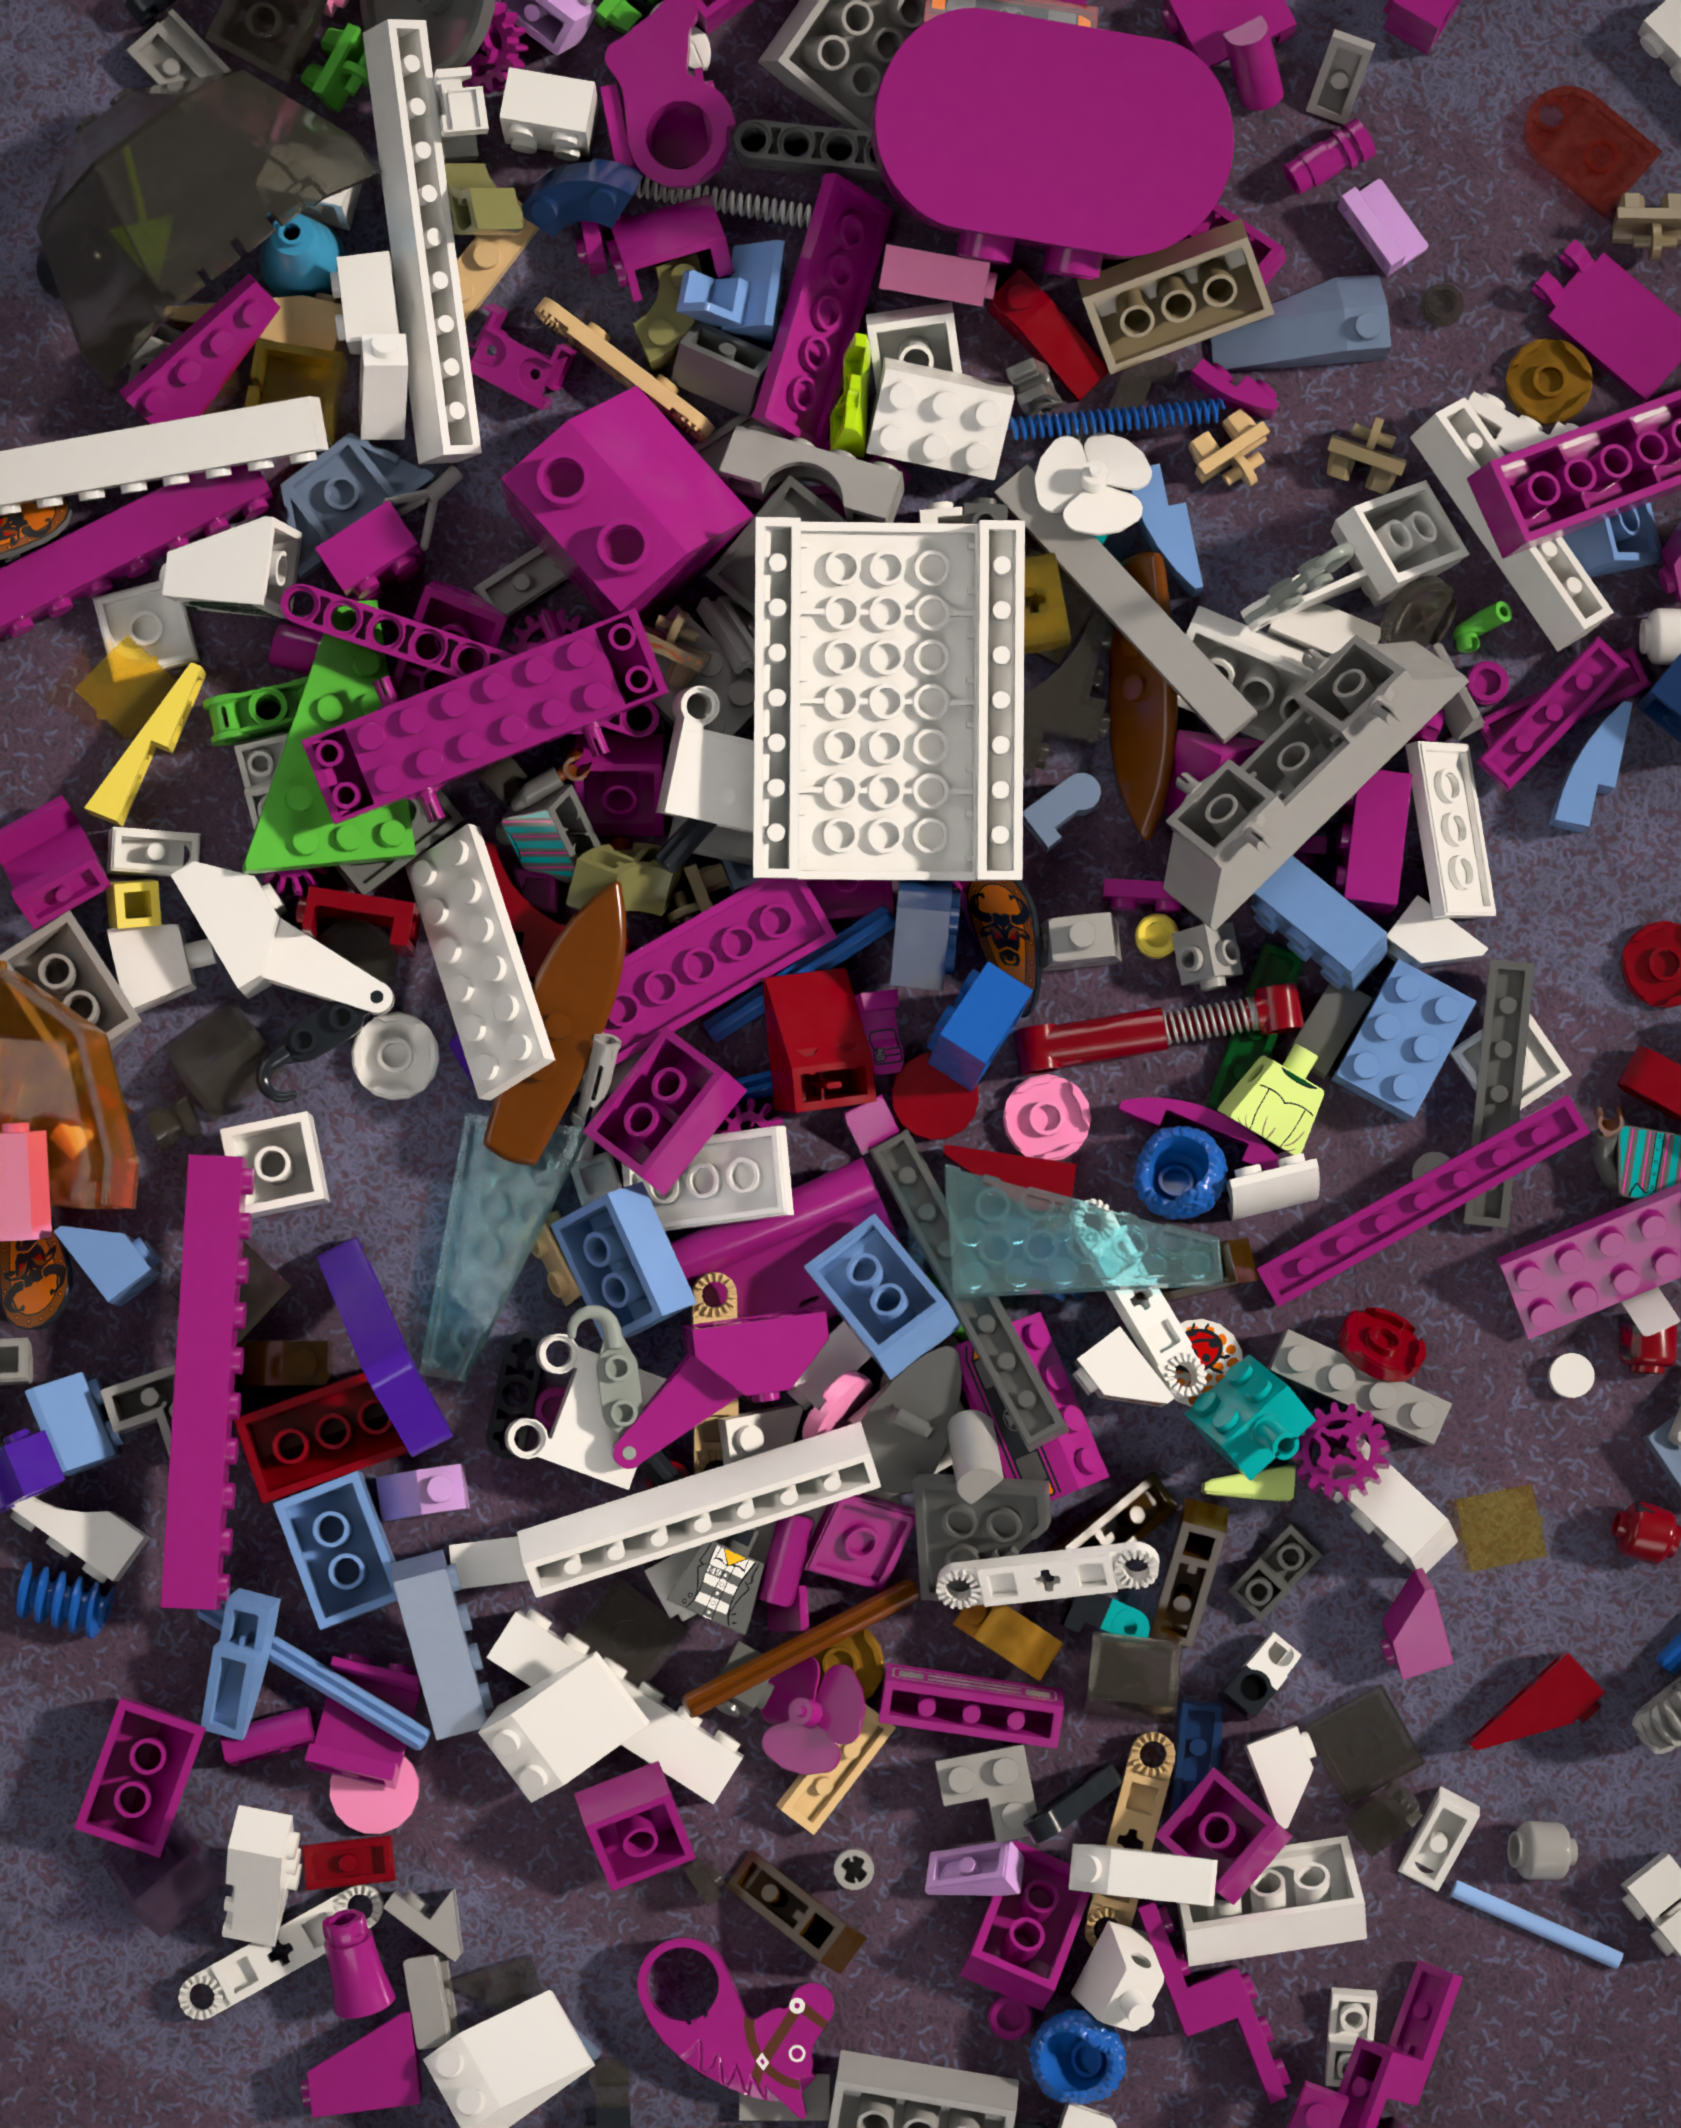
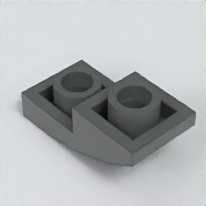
[1286,984,1372,1079]
[1228,1522,1324,1622]

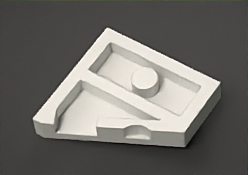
[718,1403,803,1465]

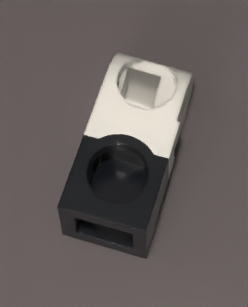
[1217,1631,1301,1721]

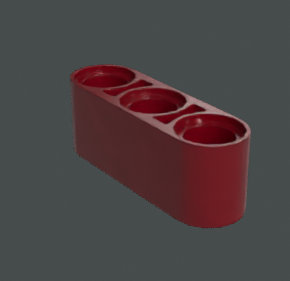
[1617,1046,1681,1123]

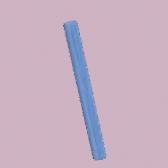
[197,1602,431,1750]

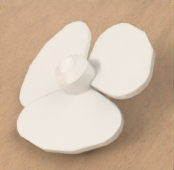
[1035,432,1152,536]

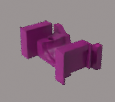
[468,303,582,410]

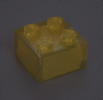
[245,339,348,448]

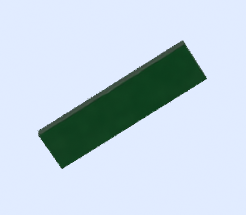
[1206,942,1304,1114]

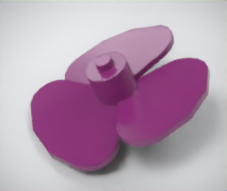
[760,1656,866,1775]

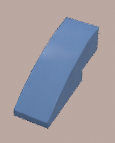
[1126,464,1203,597]
[1549,701,1633,833]
[201,1588,281,1741]

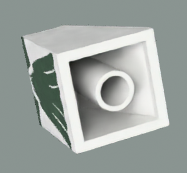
[159,516,303,619]

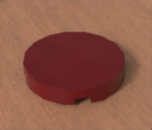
[1620,920,1681,1009]
[891,1053,979,1141]
[1338,1307,1426,1382]

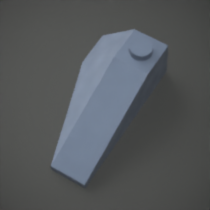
[1210,274,1391,372]

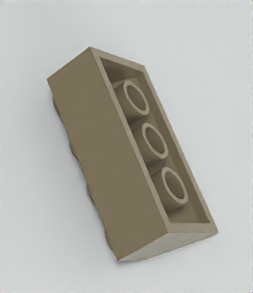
[1077,219,1275,375]

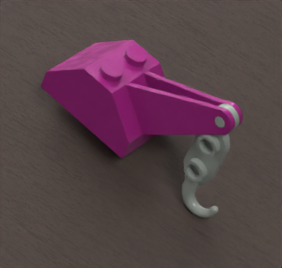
[567,1305,829,1469]

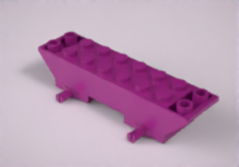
[301,608,669,825]

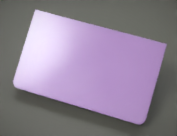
[1337,179,1428,277]

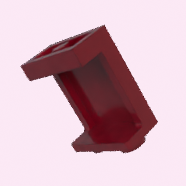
[296,886,421,958]

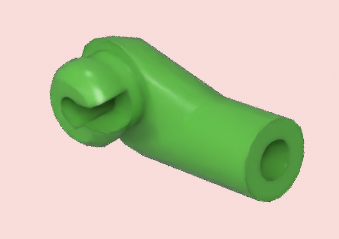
[1452,601,1512,653]

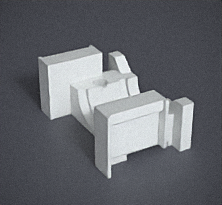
[433,67,489,163]

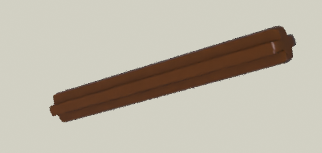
[681,1579,920,1718]

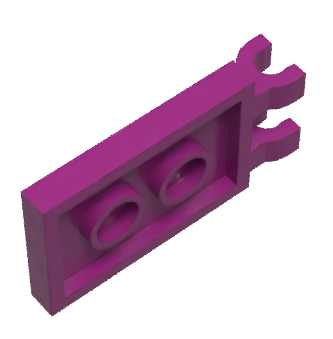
[1530,239,1681,403]

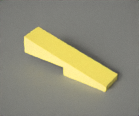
[84,662,206,827]

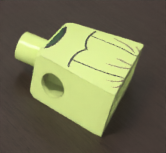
[1217,1043,1324,1155]

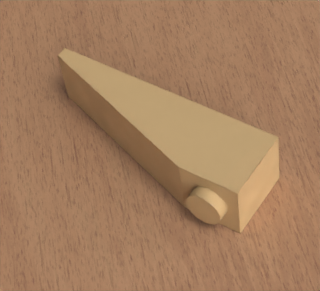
[163,293,343,365]

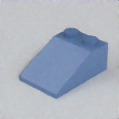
[804,1213,962,1380]

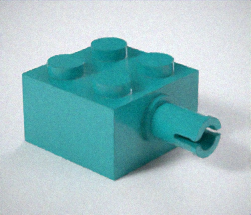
[1184,1354,1316,1481]

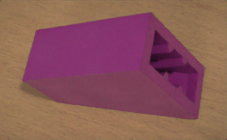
[301,2009,424,2118]

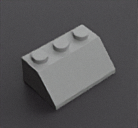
[0,910,142,1075]

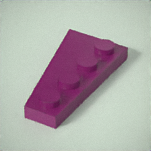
[119,274,281,424]

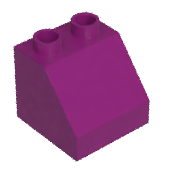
[501,385,754,622]

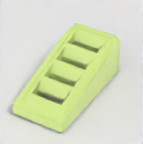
[1201,1464,1296,1502]

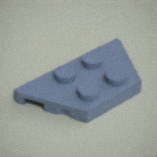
[280,433,436,580]

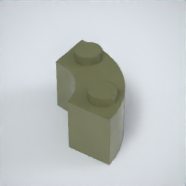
[444,163,523,235]
[633,252,702,375]
[566,842,685,916]

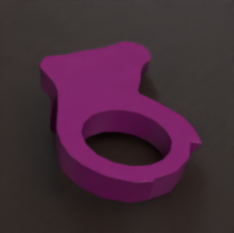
[604,0,736,190]

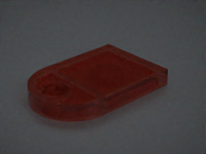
[1523,86,1662,219]

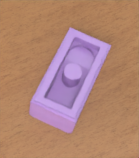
[925,1840,1024,1896]

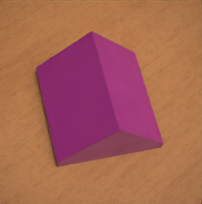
[1165,730,1265,816]

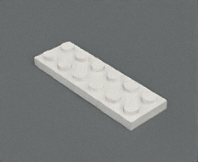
[405,824,555,1101]

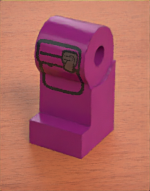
[854,989,904,1076]

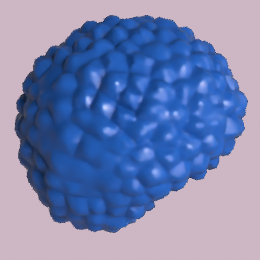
[1134,1126,1228,1220]
[1029,2009,1127,2105]

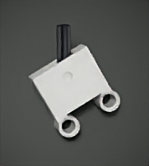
[655,686,754,873]
[504,1333,683,1490]

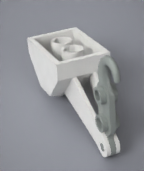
[1240,480,1470,632]

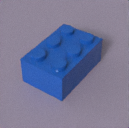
[926,961,1034,1092]

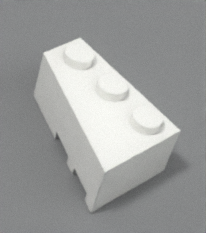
[1321,1440,1458,1573]
[222,1805,302,1947]

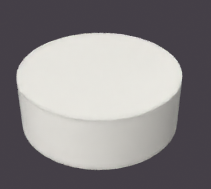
[1548,1353,1594,1398]

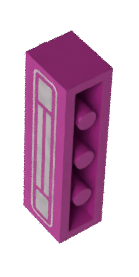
[879,1663,1064,1749]

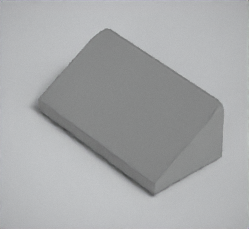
[1429,642,1485,740]
[403,1951,460,2050]

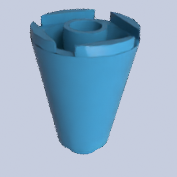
[260,213,346,298]

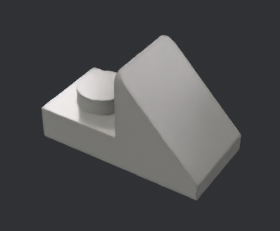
[1306,29,1376,124]
[383,1888,464,1962]

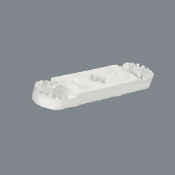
[1068,1199,1207,1400]
[936,1542,1160,1610]
[178,1884,384,2020]

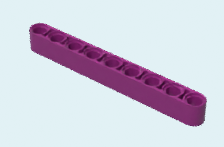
[280,584,659,738]

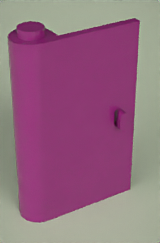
[670,1158,902,1320]

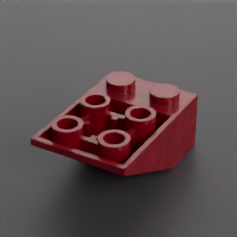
[762,968,877,1113]

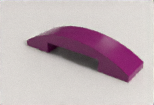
[1117,1097,1279,1171]

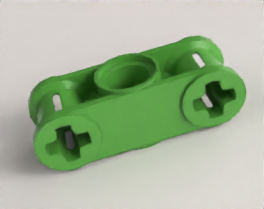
[202,676,308,747]

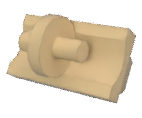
[1188,408,1270,487]

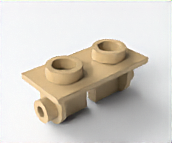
[526,1210,582,1307]

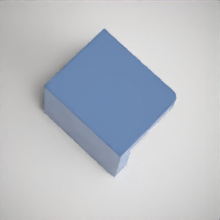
[676,270,751,327]

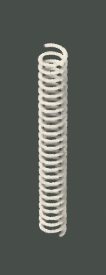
[633,176,811,229]

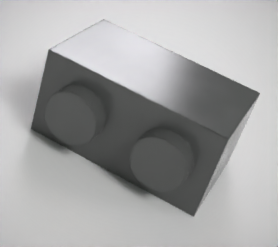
[671,320,772,417]

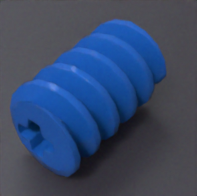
[16,1562,116,1639]

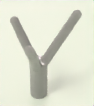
[383,465,463,551]

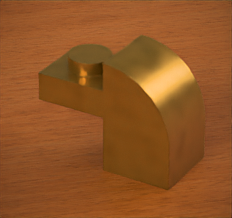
[953,1605,1064,1681]

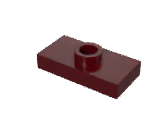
[301,1835,397,1891]

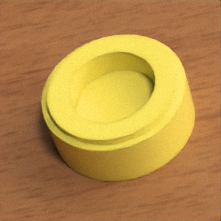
[1135,914,1179,959]

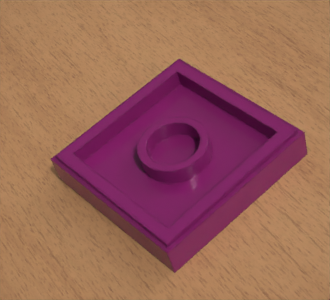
[803,1493,916,1591]

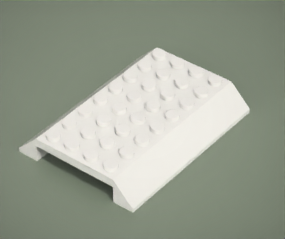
[753,517,1025,881]

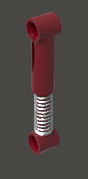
[1013,983,1304,1075]

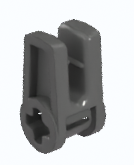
[1005,358,1063,419]

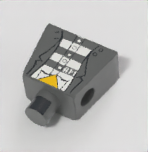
[666,1529,765,1635]

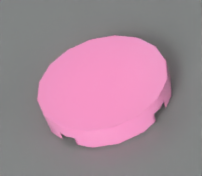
[1003,1074,1091,1161]
[802,1370,873,1439]
[330,1755,419,1834]

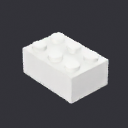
[866,357,1015,480]

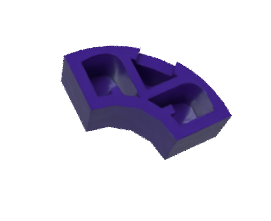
[0,1429,65,1513]

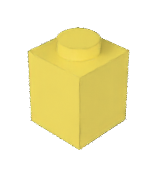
[106,879,162,929]

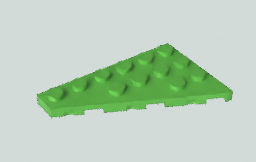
[242,600,416,875]

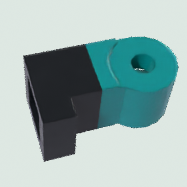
[1060,1594,1150,1648]

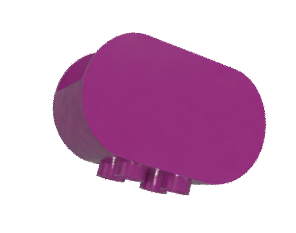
[871,7,1234,281]

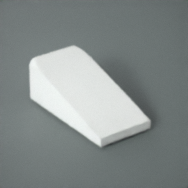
[106,827,201,877]
[1398,1786,1480,1892]

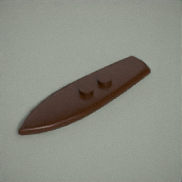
[1109,551,1178,840]
[483,881,626,1166]

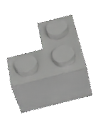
[100,1365,175,1457]
[934,1743,1037,1843]

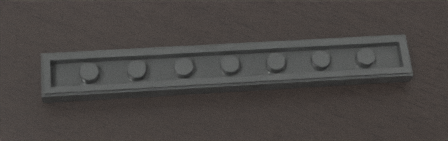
[869,1129,1069,1452]

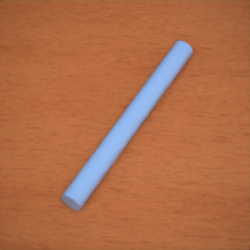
[1450,1880,1623,1969]

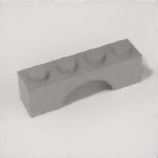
[719,425,905,523]
[1267,1329,1452,1446]

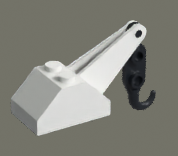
[171,861,395,1103]

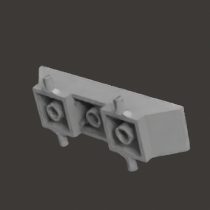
[1163,635,1469,931]

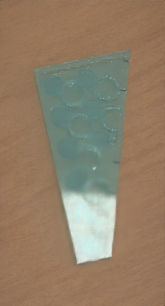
[419,1113,587,1383]
[944,1164,1223,1298]

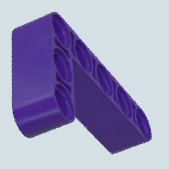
[316,1236,453,1457]

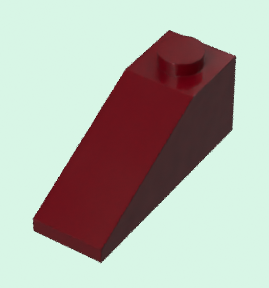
[988,269,1109,402]
[943,1144,1077,1226]
[1465,1652,1605,1751]

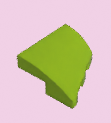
[830,333,871,458]

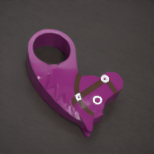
[637,1937,835,2119]

